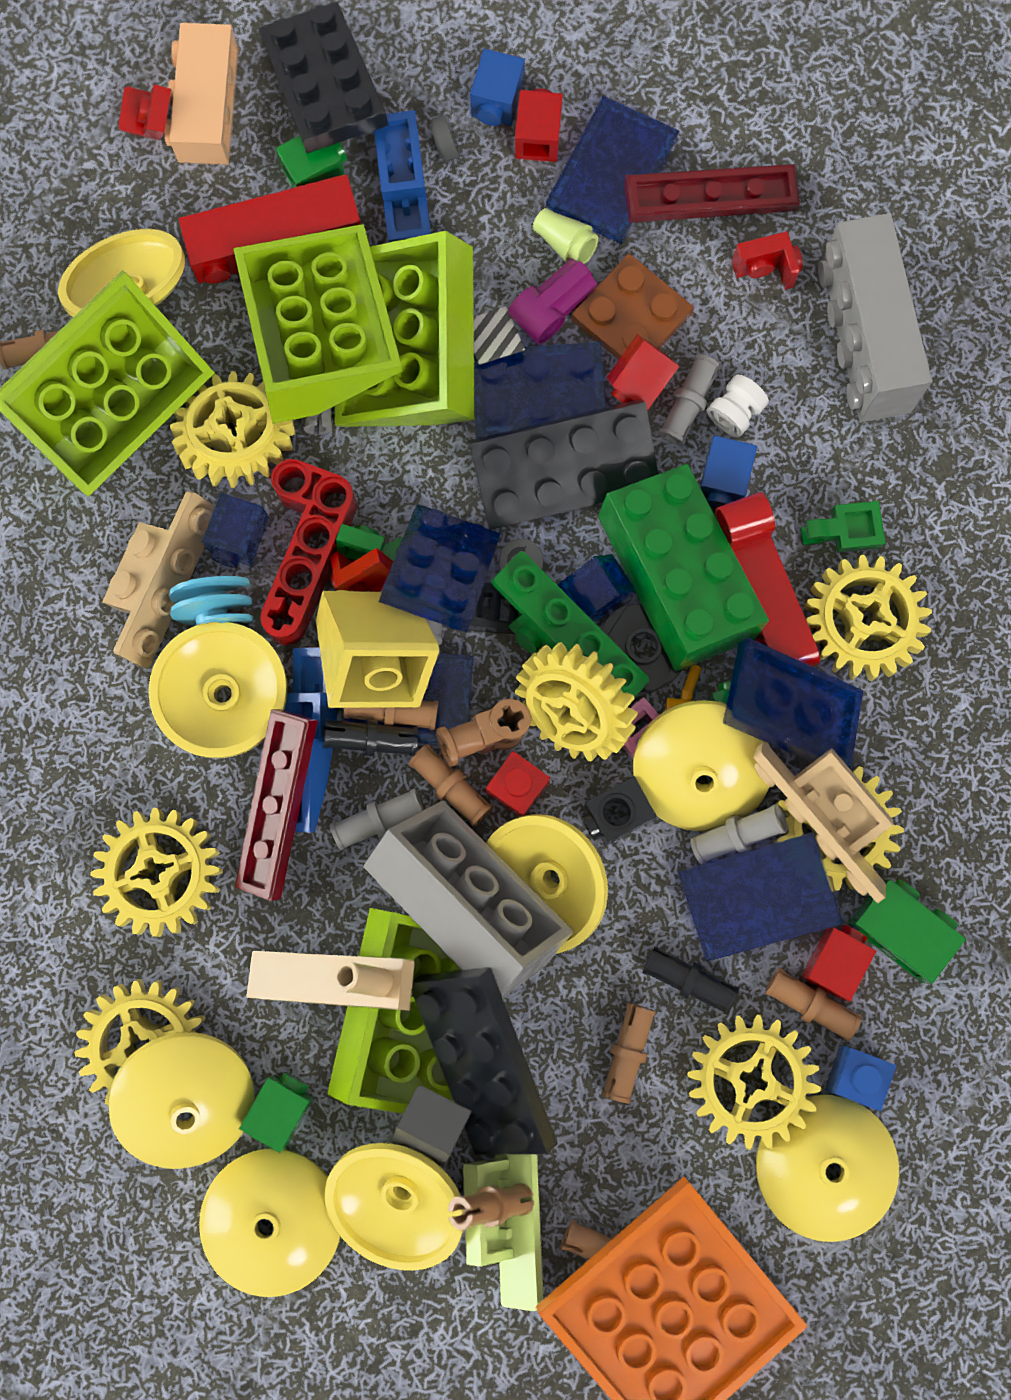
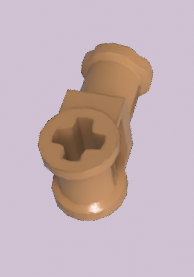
[436,699,531,767]

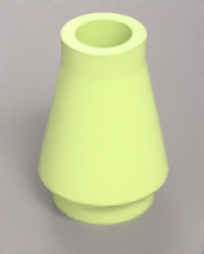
[533,208,598,264]

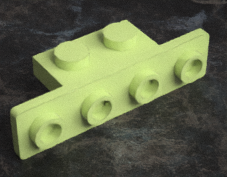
[463,1154,543,1311]

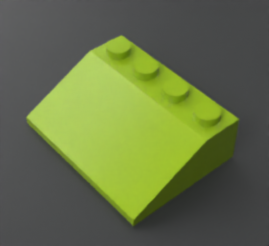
[233,224,402,424]
[335,231,474,427]
[0,270,215,497]
[327,908,462,1114]

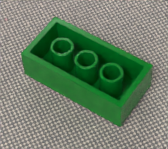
[598,463,769,672]

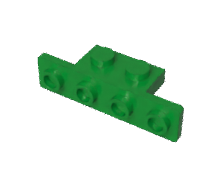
[491,551,649,698]

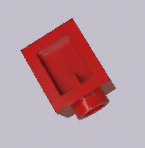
[118,84,171,141]
[731,231,803,290]
[330,548,406,592]

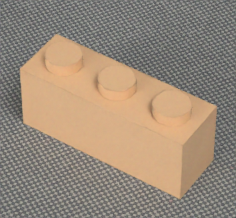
[164,23,239,165]

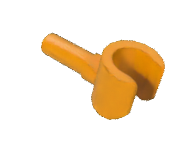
[665,665,702,711]

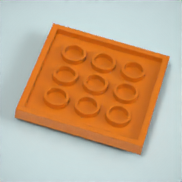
[536,1176,808,1400]

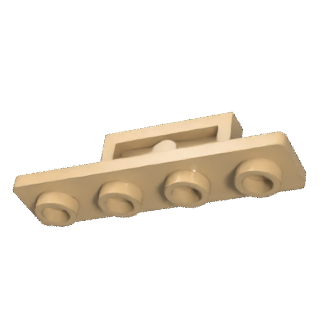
[102,491,220,669]
[754,741,893,903]

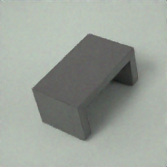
[390,1086,471,1169]

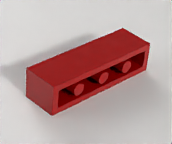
[178,174,361,284]

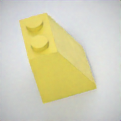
[316,590,440,708]

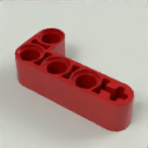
[260,459,357,646]
[714,492,820,681]

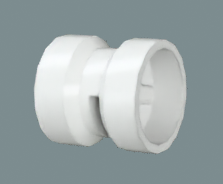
[707,374,769,438]

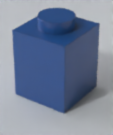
[470,49,525,126]
[700,435,757,509]
[825,1045,897,1111]

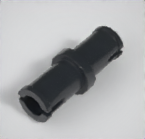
[322,718,418,756]
[642,946,740,1015]

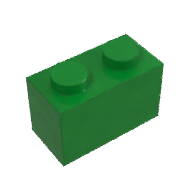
[847,879,966,984]

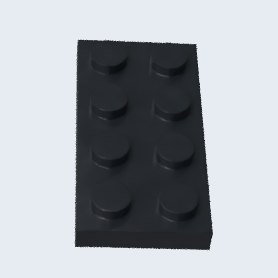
[258,1,389,154]
[468,399,659,530]
[411,967,558,1155]

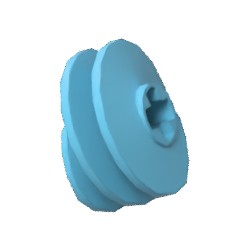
[169,576,253,626]

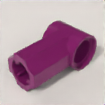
[508,258,597,345]

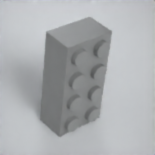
[818,213,932,423]
[363,800,574,998]

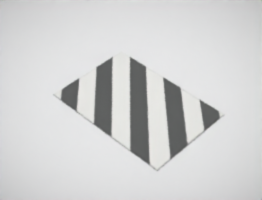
[474,307,525,365]

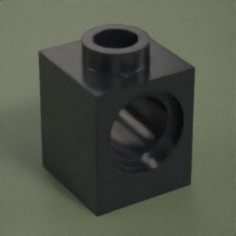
[581,776,657,846]

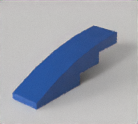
[374,110,431,243]
[284,647,338,833]

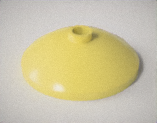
[58,229,185,317]
[149,622,287,758]
[633,700,770,832]
[486,814,608,954]
[109,1032,255,1169]
[756,1094,899,1242]
[324,1143,464,1270]
[199,1148,340,1297]

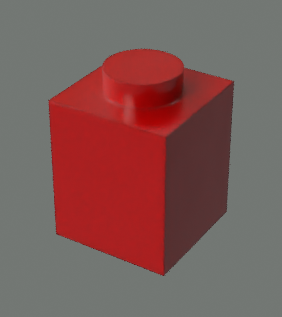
[515,88,563,162]
[606,333,680,410]
[485,751,551,817]
[801,924,876,1001]

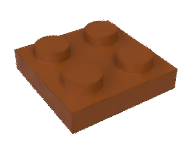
[571,253,694,360]

